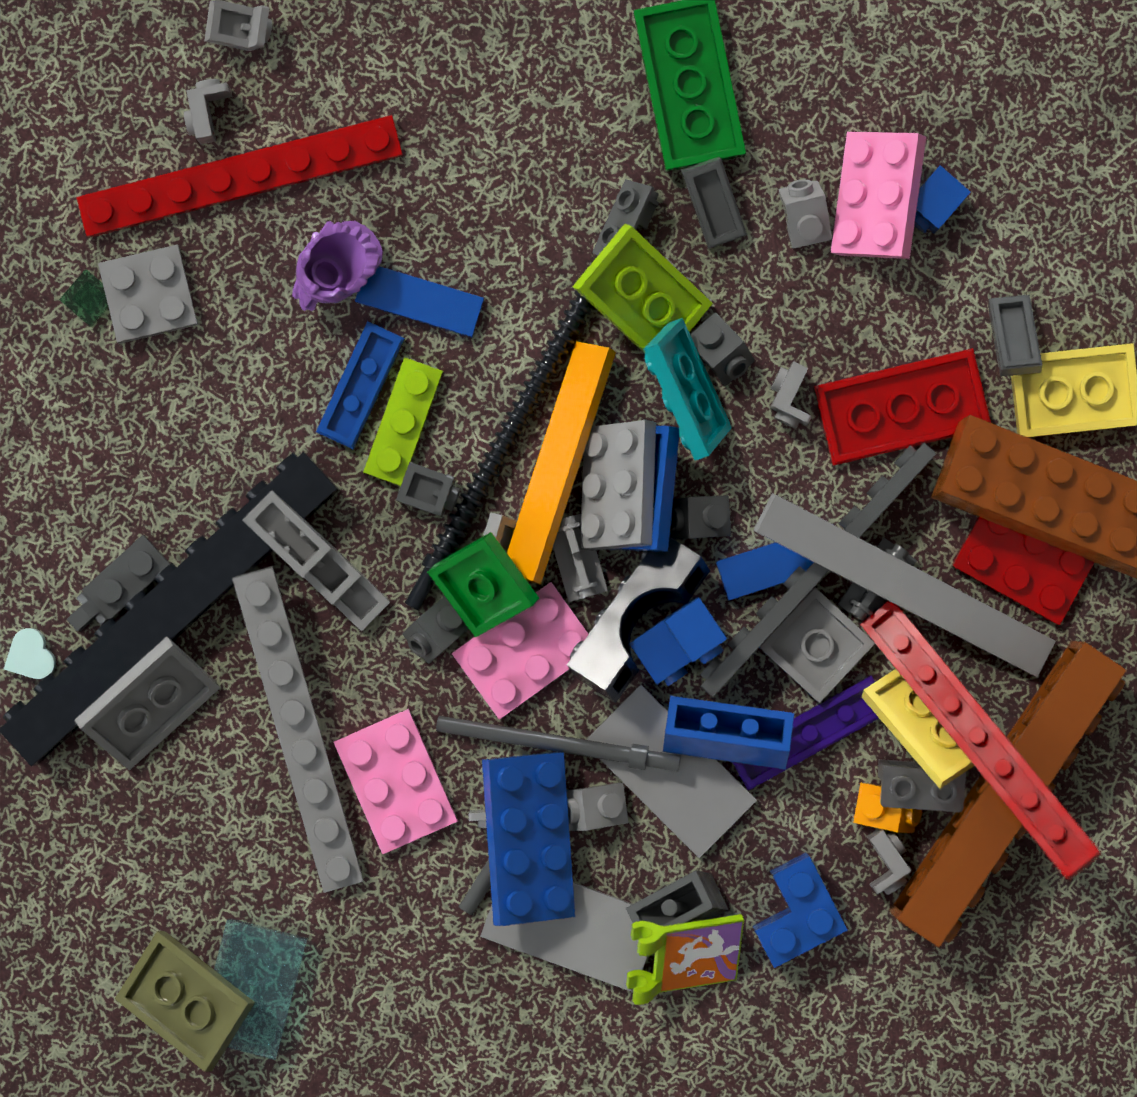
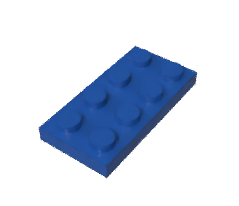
[482,752,575,926]

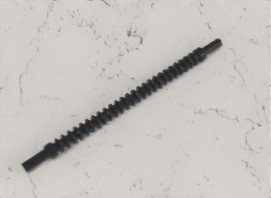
[405,290,592,611]

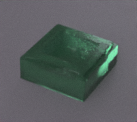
[59,269,109,327]

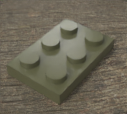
[115,931,255,1072]

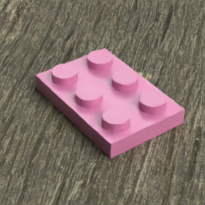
[830,132,926,259]
[451,582,589,720]
[333,709,458,855]

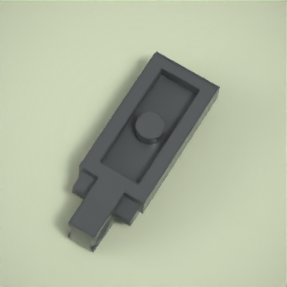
[66,535,171,632]

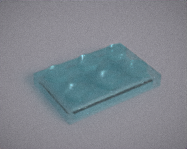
[214,918,308,1060]

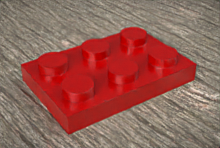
[951,517,1095,625]

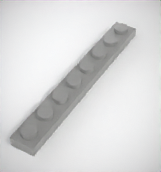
[233,566,363,893]

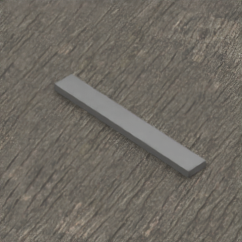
[753,494,1056,677]

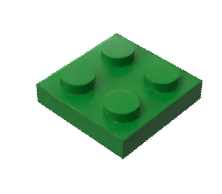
[427,532,539,637]

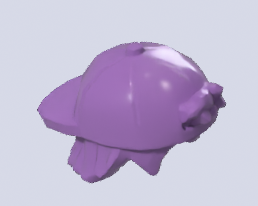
[292,221,383,311]

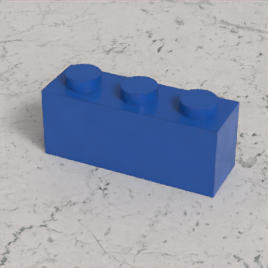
[663,696,794,769]

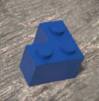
[629,597,727,686]
[752,853,847,968]

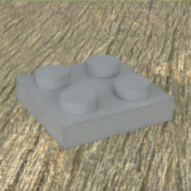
[98,244,198,344]
[759,587,875,703]

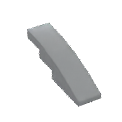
[243,490,390,631]

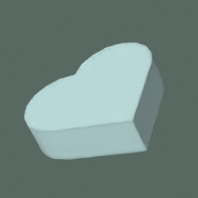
[4,628,56,679]

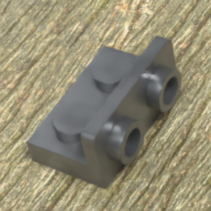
[878,759,966,812]

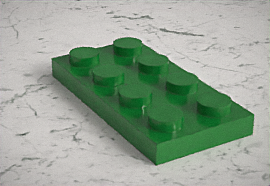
[633,0,746,172]

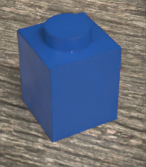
[914,165,971,234]

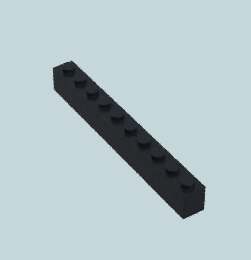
[0,452,340,766]

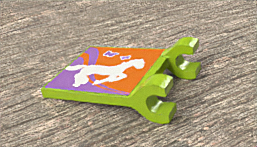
[626,914,744,1005]

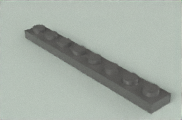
[700,443,936,697]

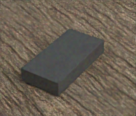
[681,156,747,249]
[988,295,1043,377]

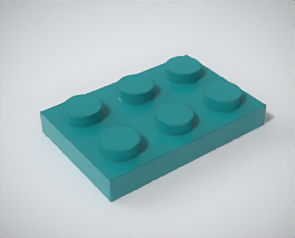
[644,318,732,461]

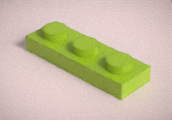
[363,357,443,486]

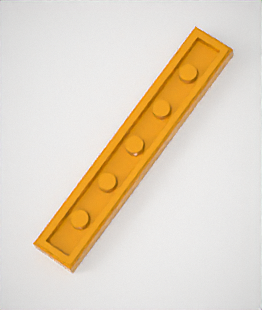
[507,341,616,585]

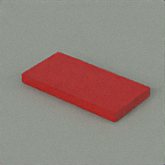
[813,348,991,466]

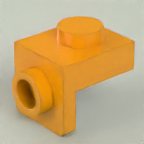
[853,783,922,833]

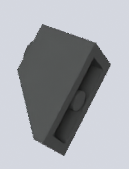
[626,870,729,926]

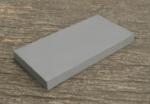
[586,684,757,858]
[480,882,647,992]

